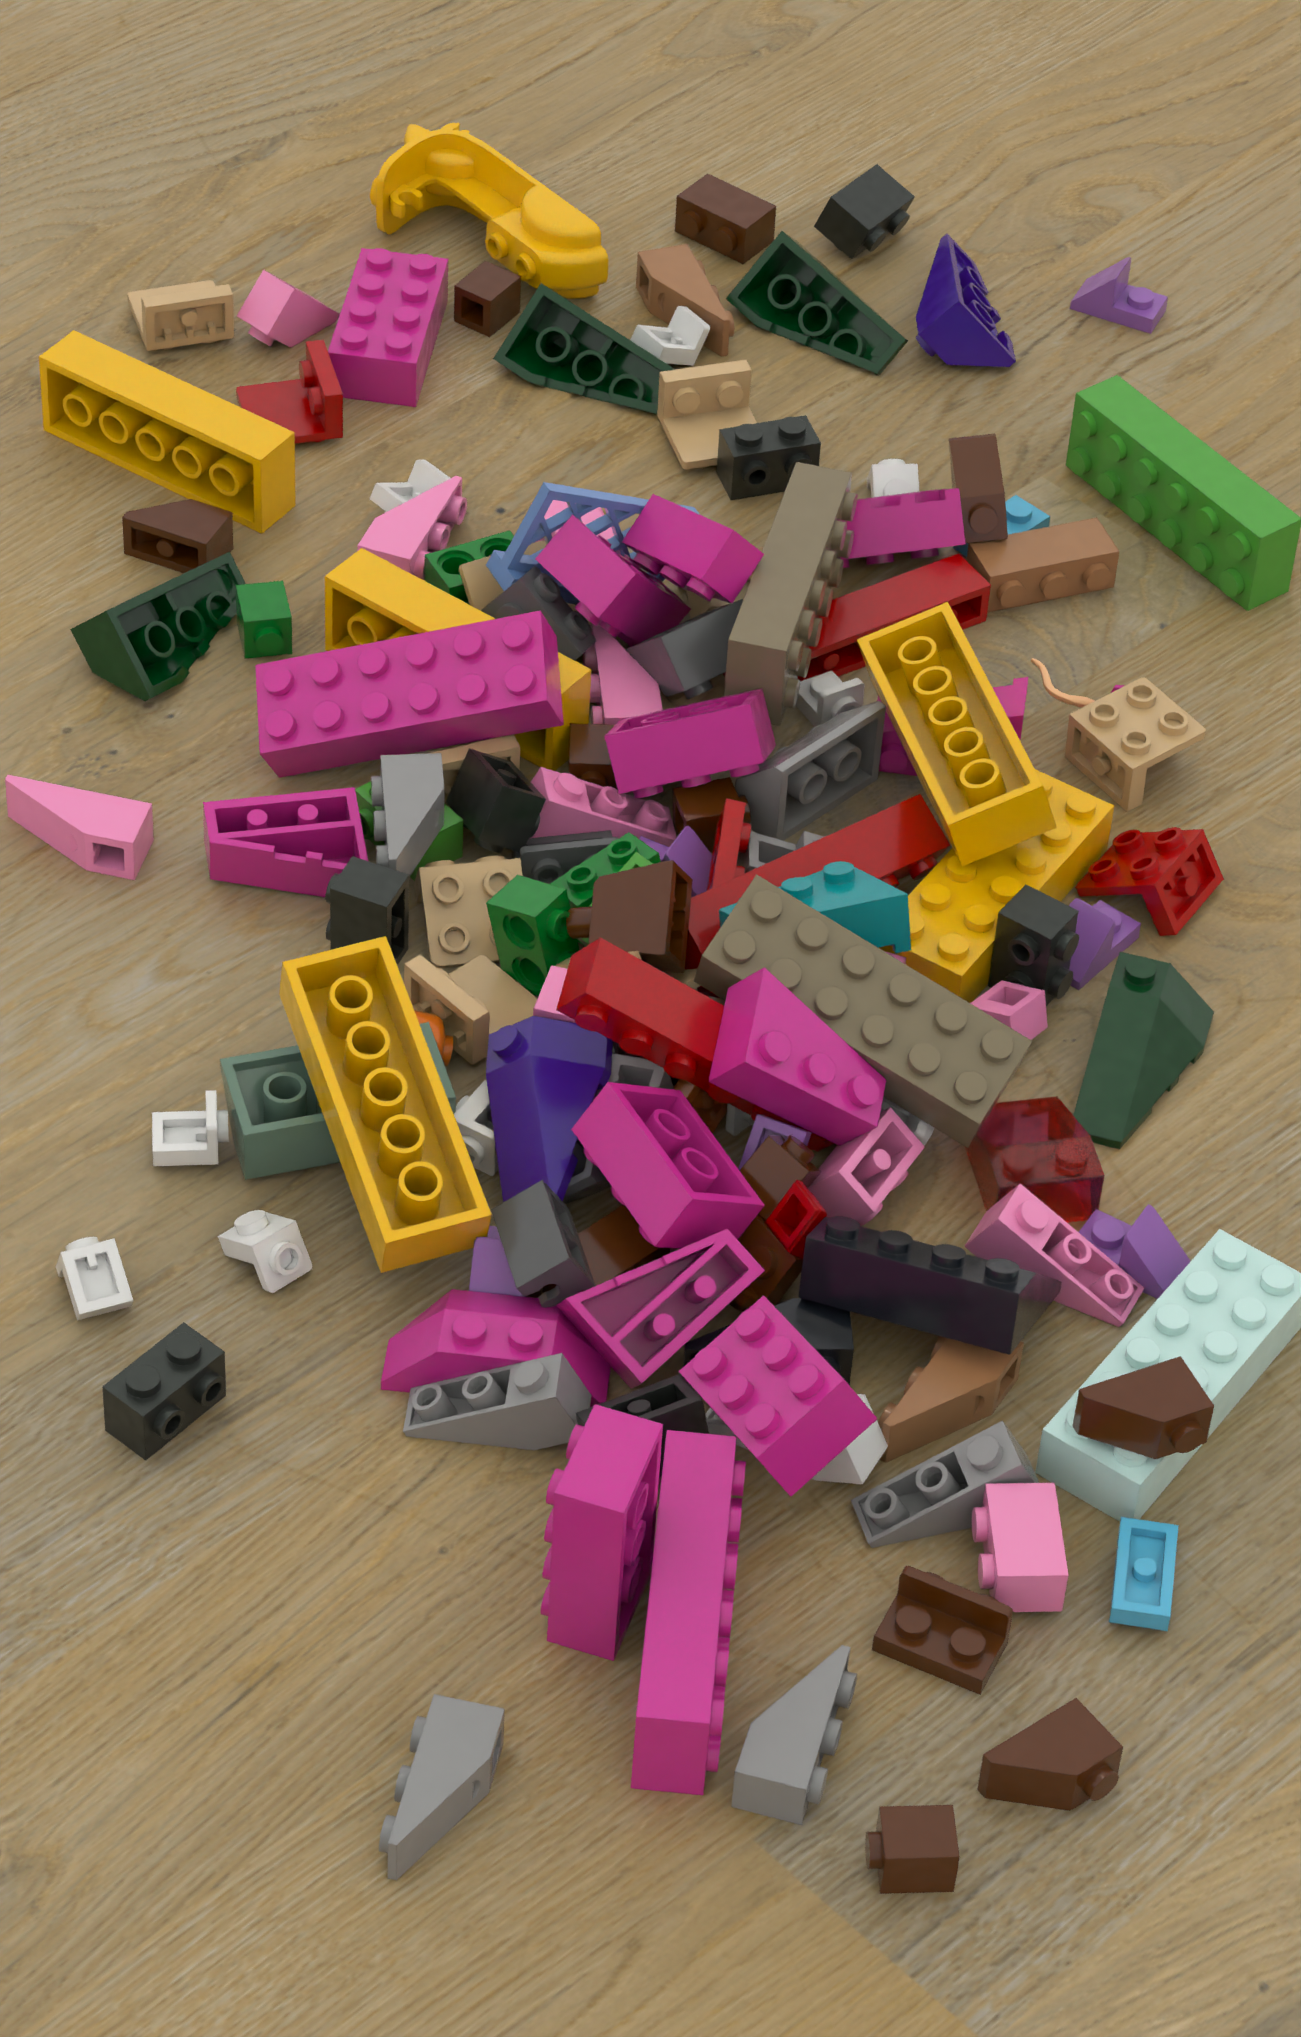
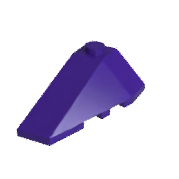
[916,233,1016,367]
[486,1016,613,1202]

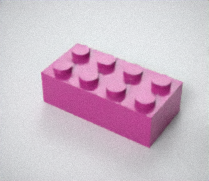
[328,248,448,407]
[541,1404,663,1661]

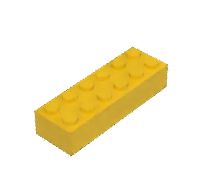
[39,330,296,534]
[325,548,591,771]
[857,602,1057,867]
[878,769,1114,1003]
[279,936,492,1273]

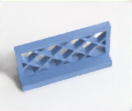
[486,482,699,605]

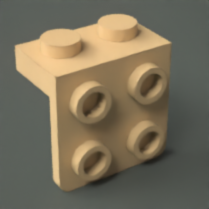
[414,856,523,968]

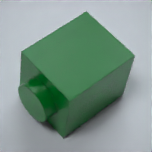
[236,580,292,659]

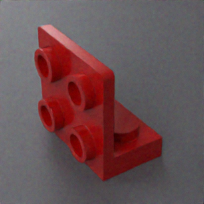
[236,340,343,444]
[1075,827,1224,936]

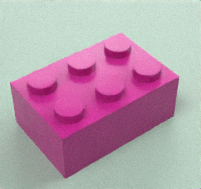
[605,688,776,798]
[571,1082,765,1249]
[678,1295,877,1497]

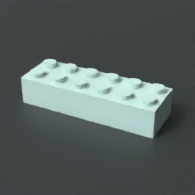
[1035,1229,1301,1522]

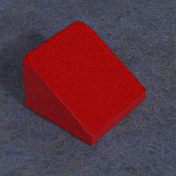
[765,1180,827,1259]

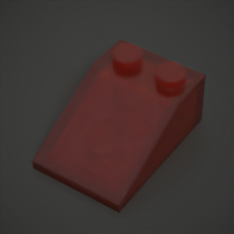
[965,1096,1105,1223]

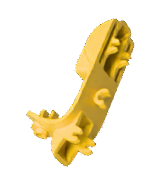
[369,123,609,299]

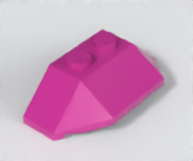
[381,1289,611,1407]

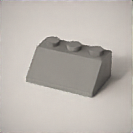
[735,701,886,841]

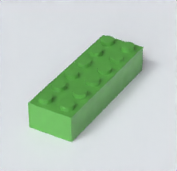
[1066,375,1301,611]

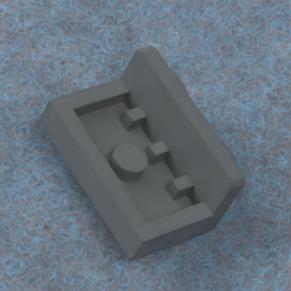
[481,566,596,660]
[512,830,619,884]

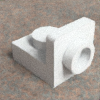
[796,671,865,727]
[56,1237,133,1321]

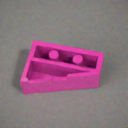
[708,967,886,1146]

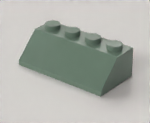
[220,1022,456,1180]

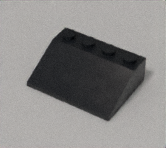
[798,1216,1062,1355]

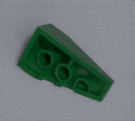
[726,231,908,375]
[493,283,676,414]
[70,552,246,701]
[1068,952,1214,1149]

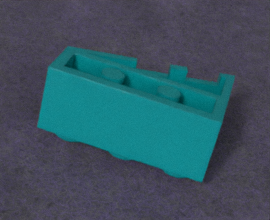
[719,861,911,953]

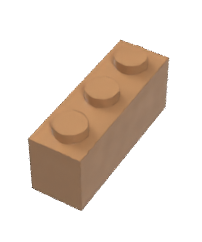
[966,517,1120,613]

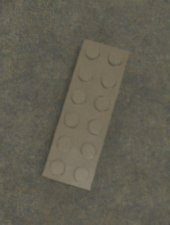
[724,462,858,726]
[694,874,1032,1148]

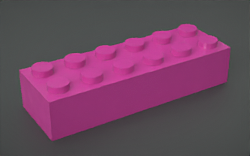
[255,610,564,778]
[631,1430,746,1795]

